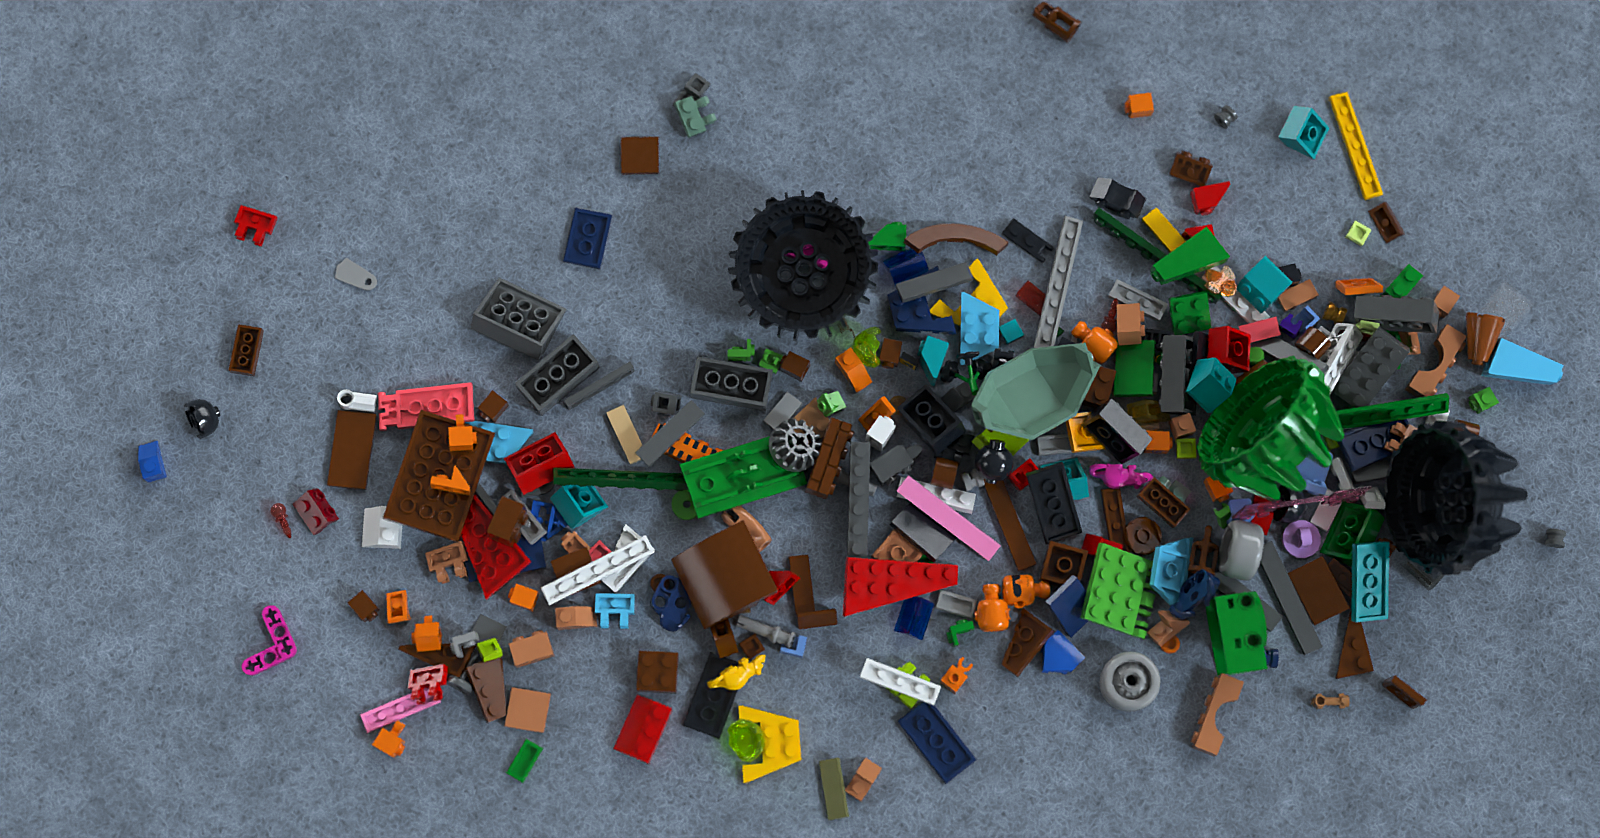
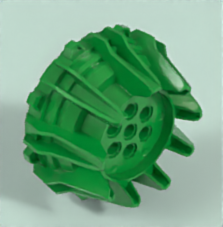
[1196,356,1344,501]

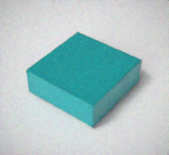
[999,319,1024,345]

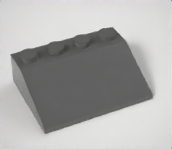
[470,277,567,361]

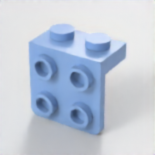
[1296,452,1333,496]

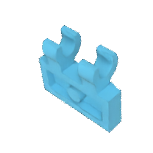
[595,593,635,629]

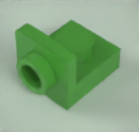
[728,339,755,361]
[1468,386,1499,414]
[817,391,846,417]

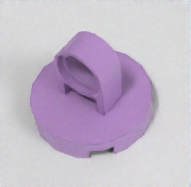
[1282,520,1321,559]

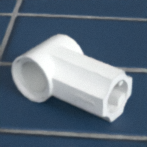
[337,389,377,412]

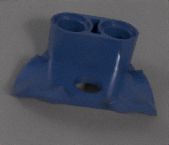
[1169,569,1220,619]
[650,575,691,632]

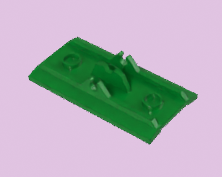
[679,436,807,519]

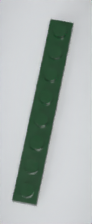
[1092,207,1223,304]
[553,467,688,491]

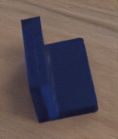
[883,248,929,286]
[894,596,934,640]

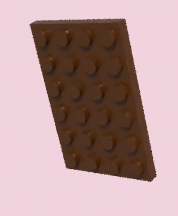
[383,410,495,542]

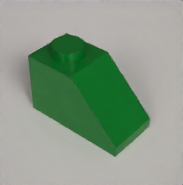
[868,222,906,251]

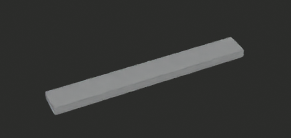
[1033,216,1083,348]

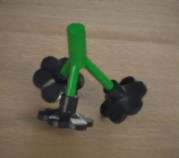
[940,351,992,395]

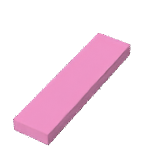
[360,688,441,733]

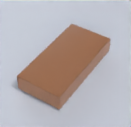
[1277,279,1319,312]

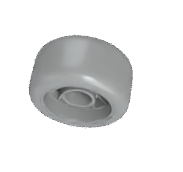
[1218,520,1264,581]
[1099,652,1160,712]

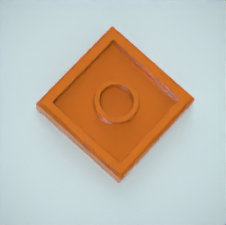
[1335,278,1383,295]

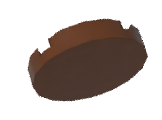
[1124,517,1162,556]

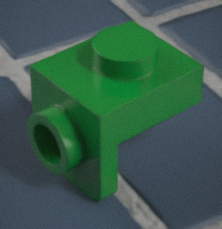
[946,619,974,647]

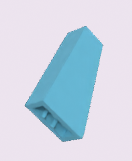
[1481,338,1564,385]

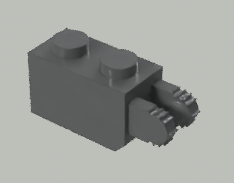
[870,443,922,486]

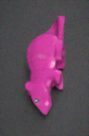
[1089,464,1153,489]

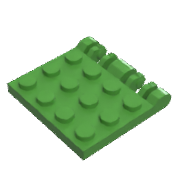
[1080,543,1155,639]

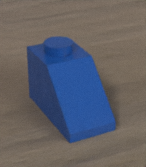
[138,441,167,483]

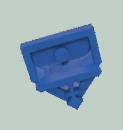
[531,500,568,542]
[1041,630,1085,674]

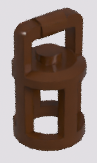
[1032,1,1082,43]
[1188,525,1220,576]

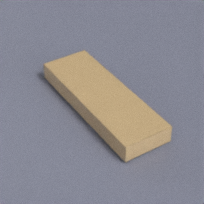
[606,405,643,465]

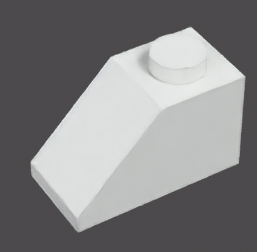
[865,415,896,452]

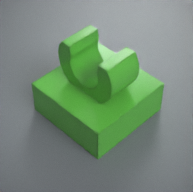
[759,349,783,374]
[1213,503,1231,529]

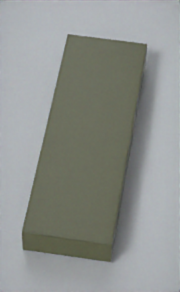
[819,758,849,820]

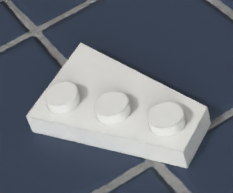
[601,524,655,593]

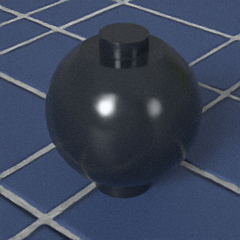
[975,439,1014,484]

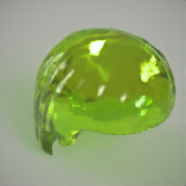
[852,327,881,368]
[727,719,765,762]

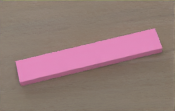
[896,475,1001,561]

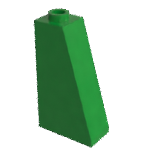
[1150,227,1230,285]

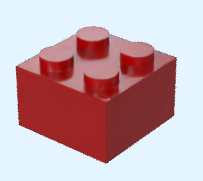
[1207,326,1251,374]

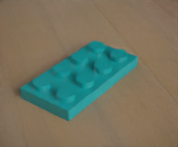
[1351,541,1389,622]

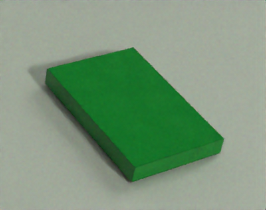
[1114,340,1156,397]

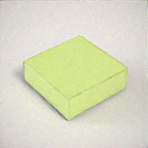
[1346,221,1371,247]
[1355,320,1380,335]

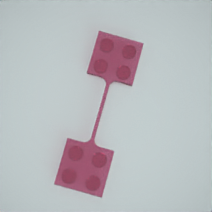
[1232,486,1371,520]

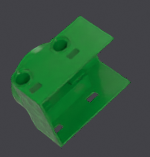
[1205,591,1268,675]

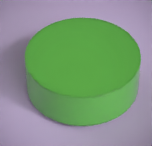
[1250,347,1265,366]

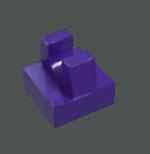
[1279,314,1303,340]

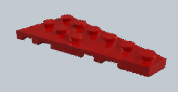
[461,495,532,600]
[843,557,958,616]

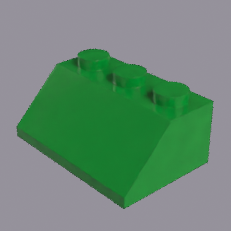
[1320,501,1385,567]

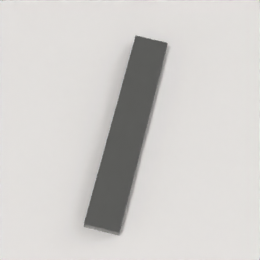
[1260,541,1323,655]

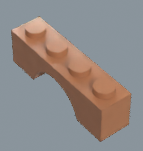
[1405,324,1467,398]
[1191,673,1244,756]

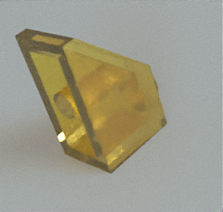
[1127,399,1170,424]

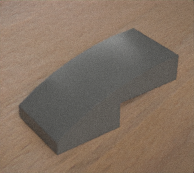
[673,73,710,107]

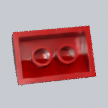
[504,432,575,495]
[613,695,673,765]

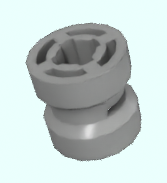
[960,468,985,492]

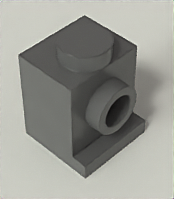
[651,391,682,415]

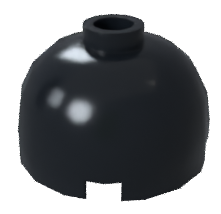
[184,399,221,439]
[1272,485,1308,523]

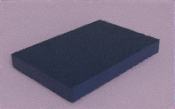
[563,208,612,269]
[1045,575,1088,638]

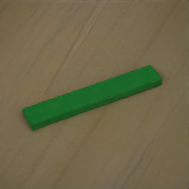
[1336,393,1449,429]

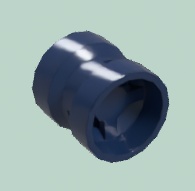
[1264,648,1279,668]

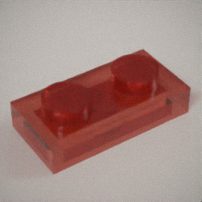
[1015,280,1046,317]

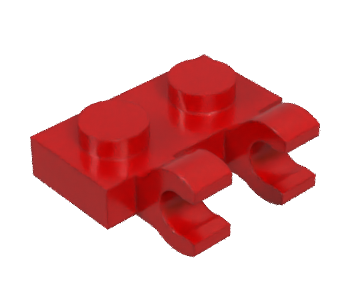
[234,205,278,247]
[408,664,448,704]

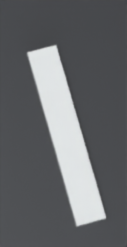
[541,535,654,605]

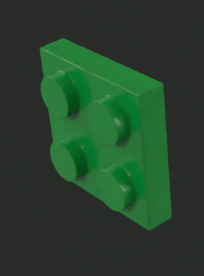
[1168,291,1212,335]

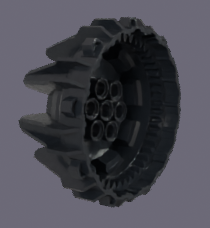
[728,190,878,342]
[1383,421,1528,575]

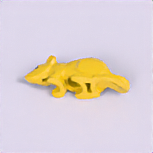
[707,654,766,690]

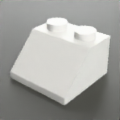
[362,506,402,549]

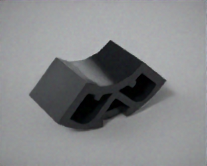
[1090,177,1146,219]

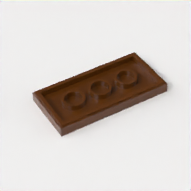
[327,410,377,490]

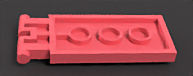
[378,382,474,431]

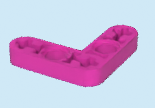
[242,605,297,676]

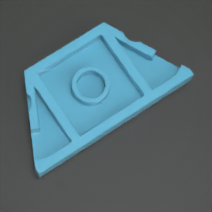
[960,292,999,365]
[464,421,533,465]
[1149,537,1193,606]

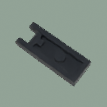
[1002,218,1054,263]

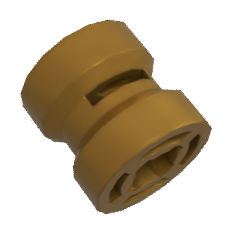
[1322,302,1348,324]

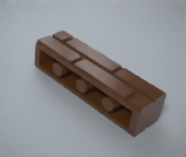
[805,418,854,499]

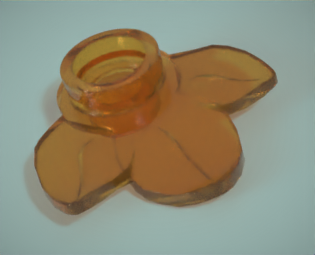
[1205,265,1237,297]

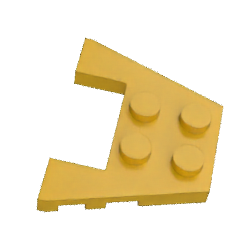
[930,259,1008,327]
[738,706,801,783]

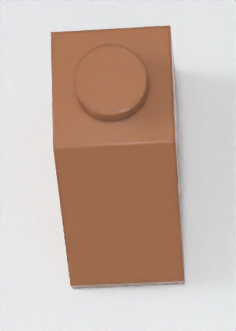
[555,606,597,630]

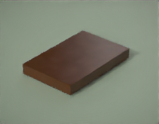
[1288,556,1350,625]

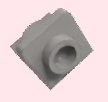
[450,631,480,658]

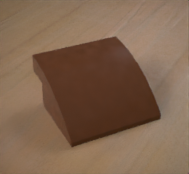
[671,520,778,630]

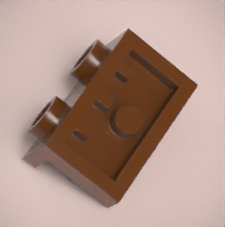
[1169,150,1213,186]

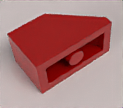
[1190,181,1231,216]

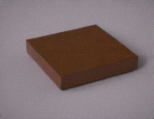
[621,137,659,175]
[550,547,601,596]
[1382,675,1427,709]

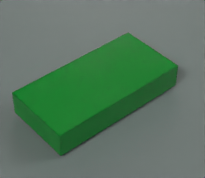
[506,739,543,783]

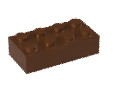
[229,324,264,377]
[1136,477,1190,528]

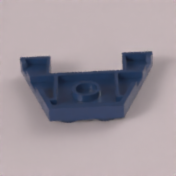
[887,266,956,334]

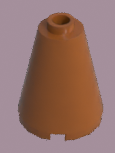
[1466,312,1505,366]

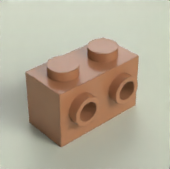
[1117,303,1145,345]
[509,630,555,668]

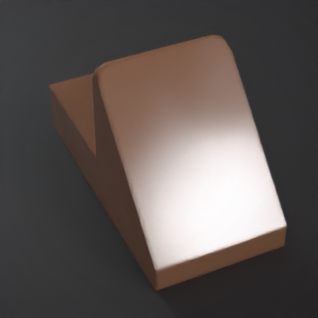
[1147,611,1190,647]
[845,758,882,802]

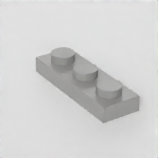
[1108,279,1168,322]
[497,489,547,545]

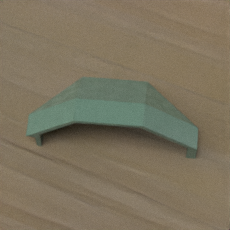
[971,343,1101,440]

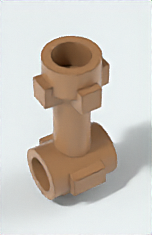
[1311,693,1350,709]

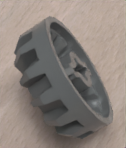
[769,418,821,472]

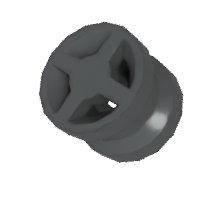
[1214,105,1238,129]
[1545,529,1566,548]

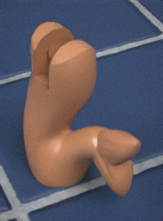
[721,506,772,553]

